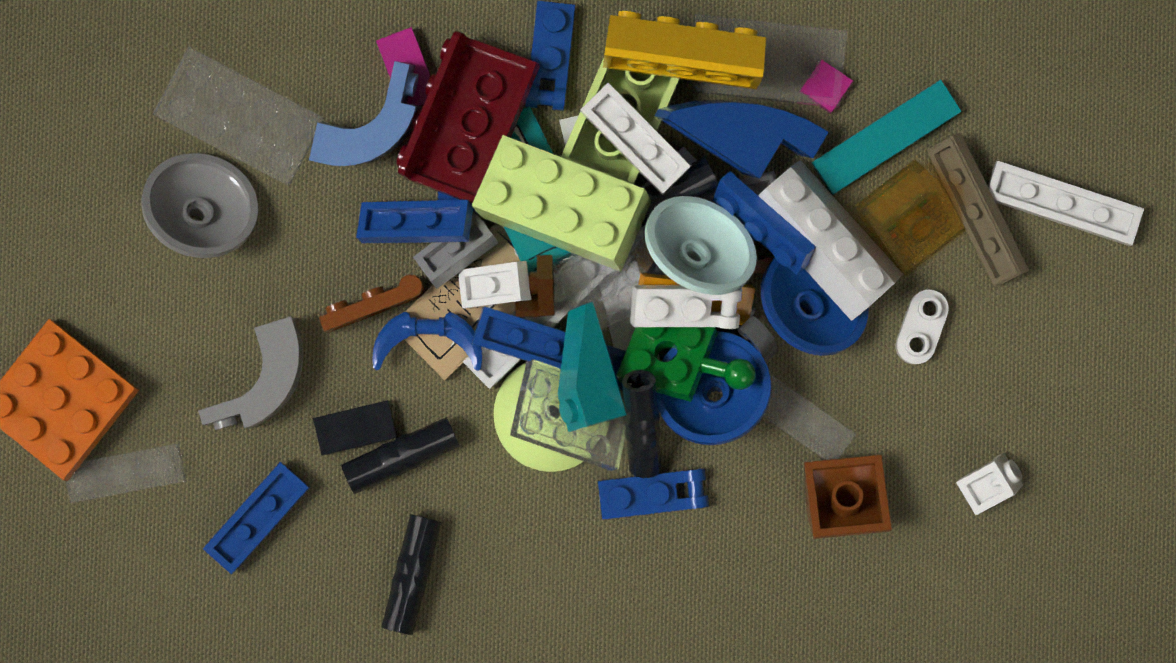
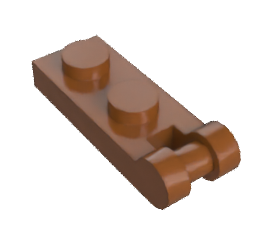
[319,274,425,333]

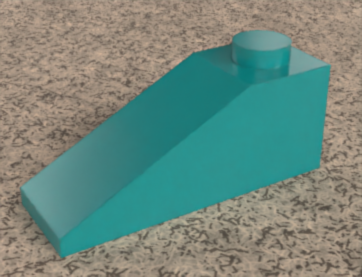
[558,302,627,432]

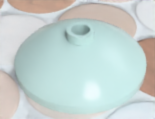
[645,196,757,295]

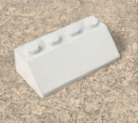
[758,160,903,321]

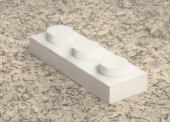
[580,83,691,195]

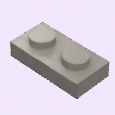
[413,211,499,289]

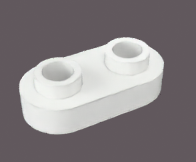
[895,290,949,365]

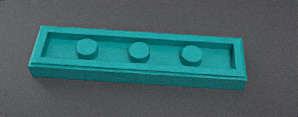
[811,80,962,195]

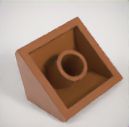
[804,455,892,539]

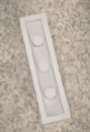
[988,161,1144,246]

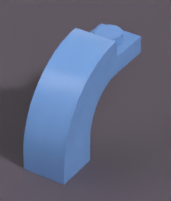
[309,61,421,166]

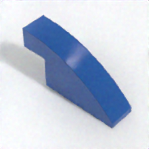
[654,100,829,179]

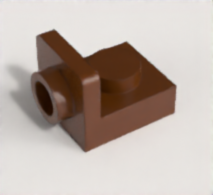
[515,255,555,317]

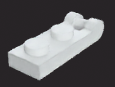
[630,285,742,329]

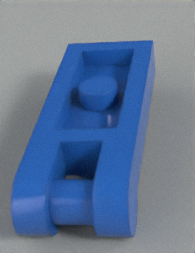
[526,1,575,111]
[598,468,709,520]

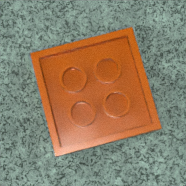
[0,319,139,481]

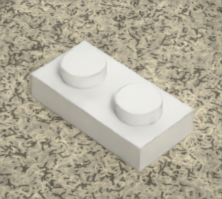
[458,261,531,308]

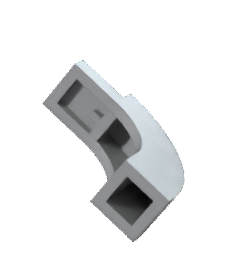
[198,316,303,431]

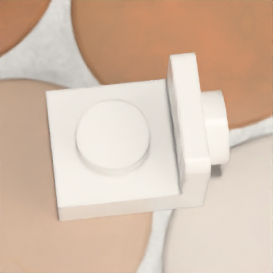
[956,453,1023,515]

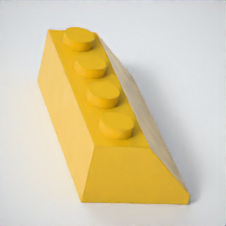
[603,11,766,90]

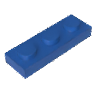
[712,171,816,275]
[356,200,473,243]
[203,462,310,575]

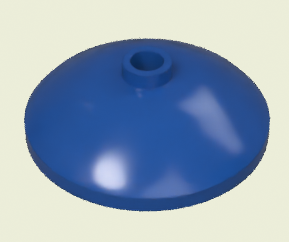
[761,258,869,356]
[656,331,772,445]

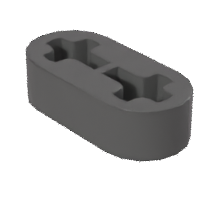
[738,316,778,363]

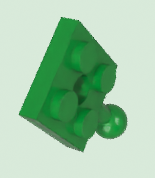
[616,327,756,402]

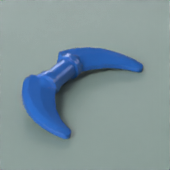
[373,312,482,371]

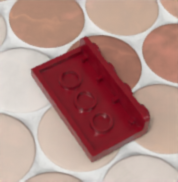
[397,31,540,203]

